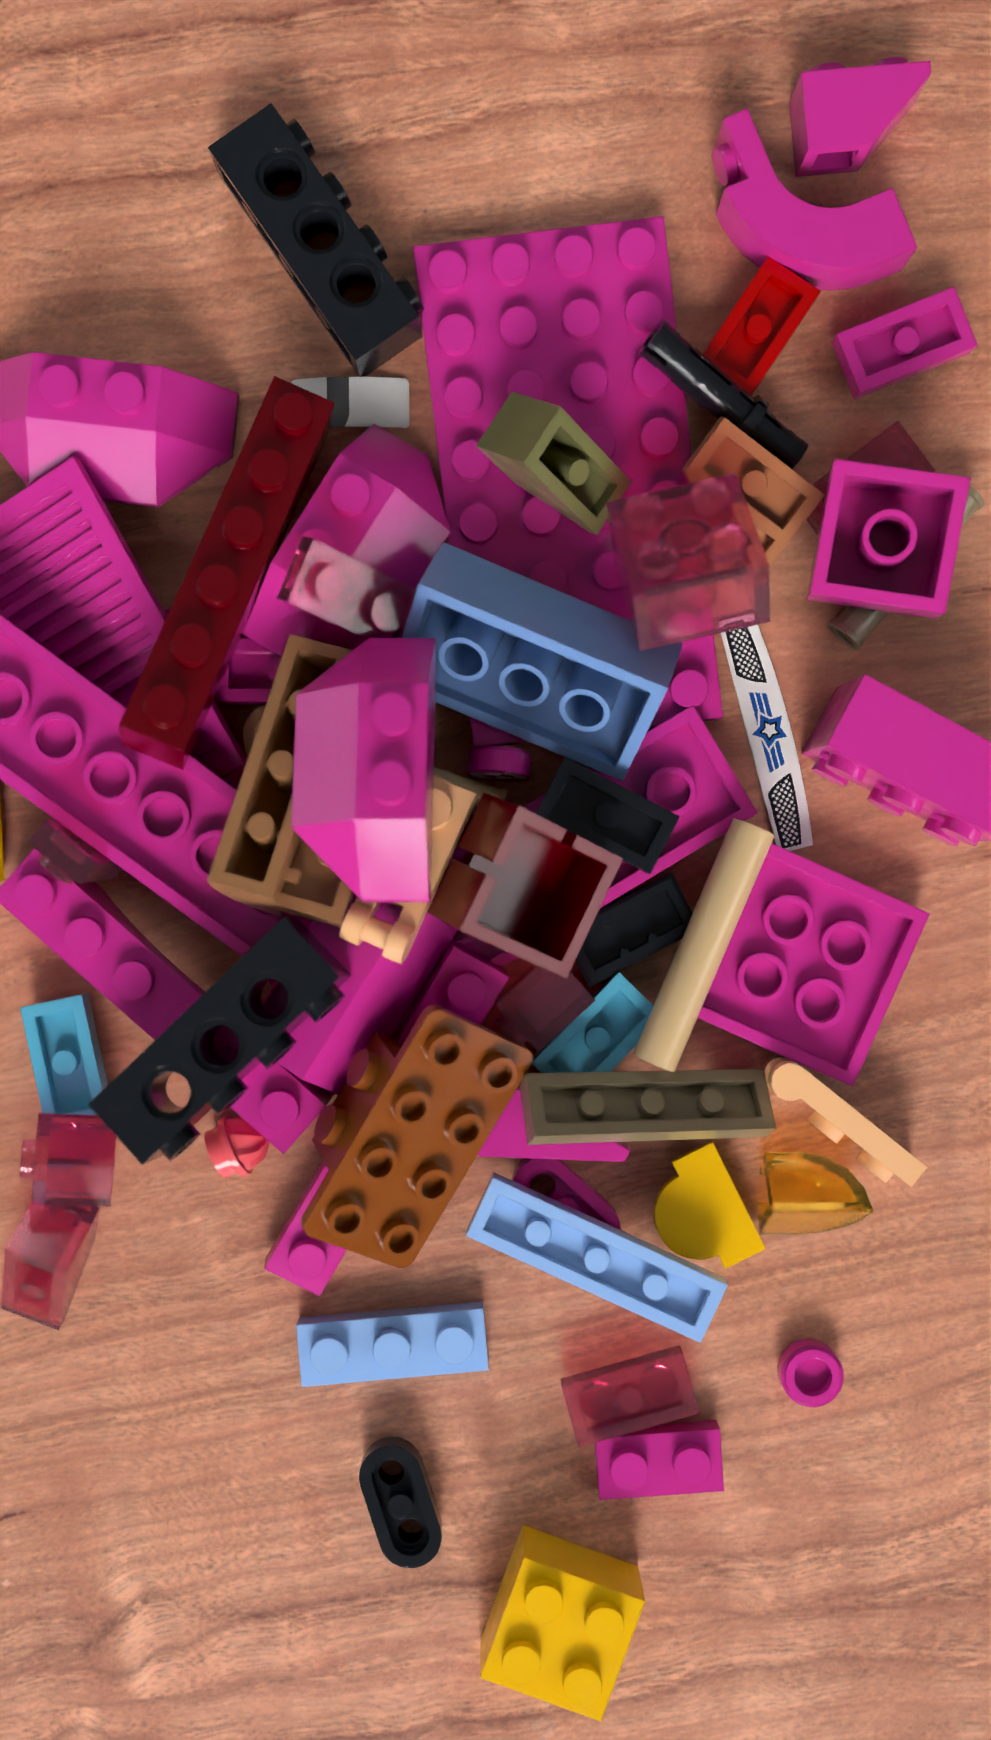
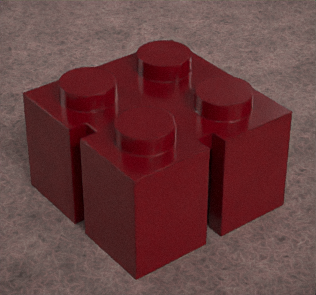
[427,793,623,979]

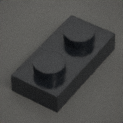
[535,757,680,874]

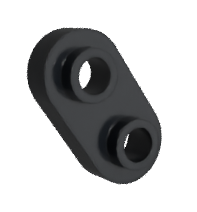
[359,1437,442,1568]

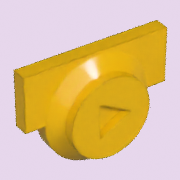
[654,1140,766,1269]

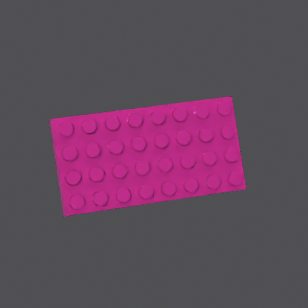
[413,216,723,747]

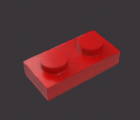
[703,256,821,396]

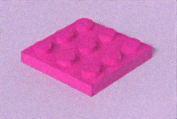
[698,843,930,1087]

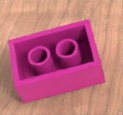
[801,674,991,846]

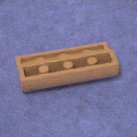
[207,634,354,928]

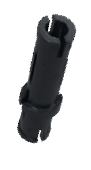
[638,319,808,469]

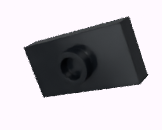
[575,873,693,987]

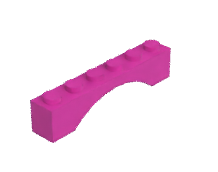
[0,848,334,1154]

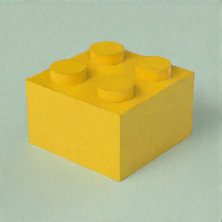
[480,1525,645,1722]

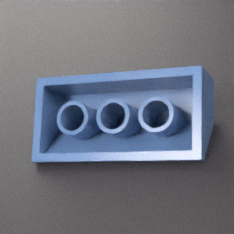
[402,542,683,781]

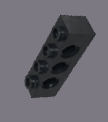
[208,103,424,377]
[88,917,351,1165]

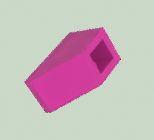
[789,57,931,177]

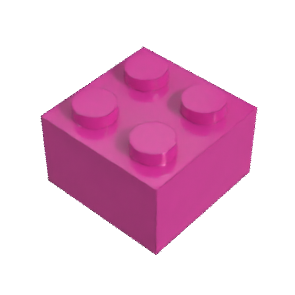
[807,459,971,619]

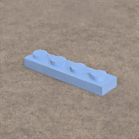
[466,1172,728,1343]

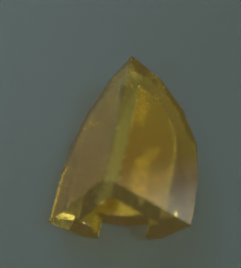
[757,1152,874,1235]

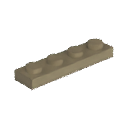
[519,1069,776,1145]

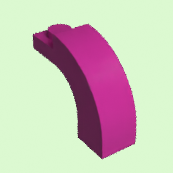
[712,108,918,291]

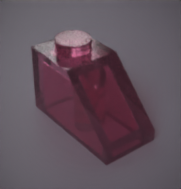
[1,1185,100,1331]

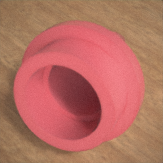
[204,1115,269,1178]

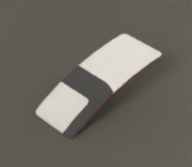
[291,377,409,428]

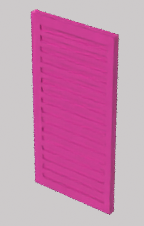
[0,456,247,778]

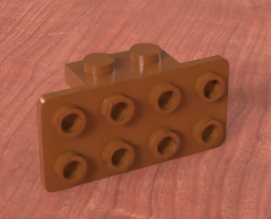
[301,1005,533,1268]

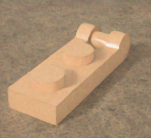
[339,776,478,964]
[761,1055,927,1187]

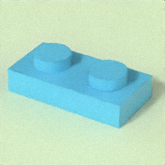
[532,972,654,1073]
[20,992,108,1131]

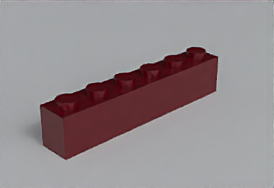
[119,376,335,770]

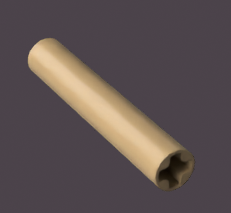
[633,818,775,1072]

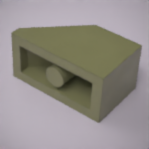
[476,392,632,535]

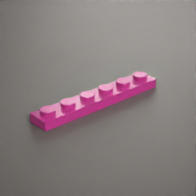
[264,941,509,1296]

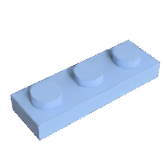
[296,1301,489,1387]

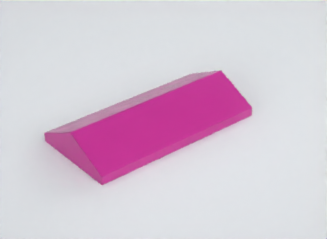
[262,861,458,1095]

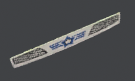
[717,608,813,851]

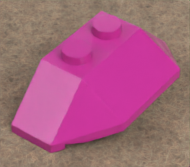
[0,352,239,507]
[243,424,450,657]
[291,638,436,903]

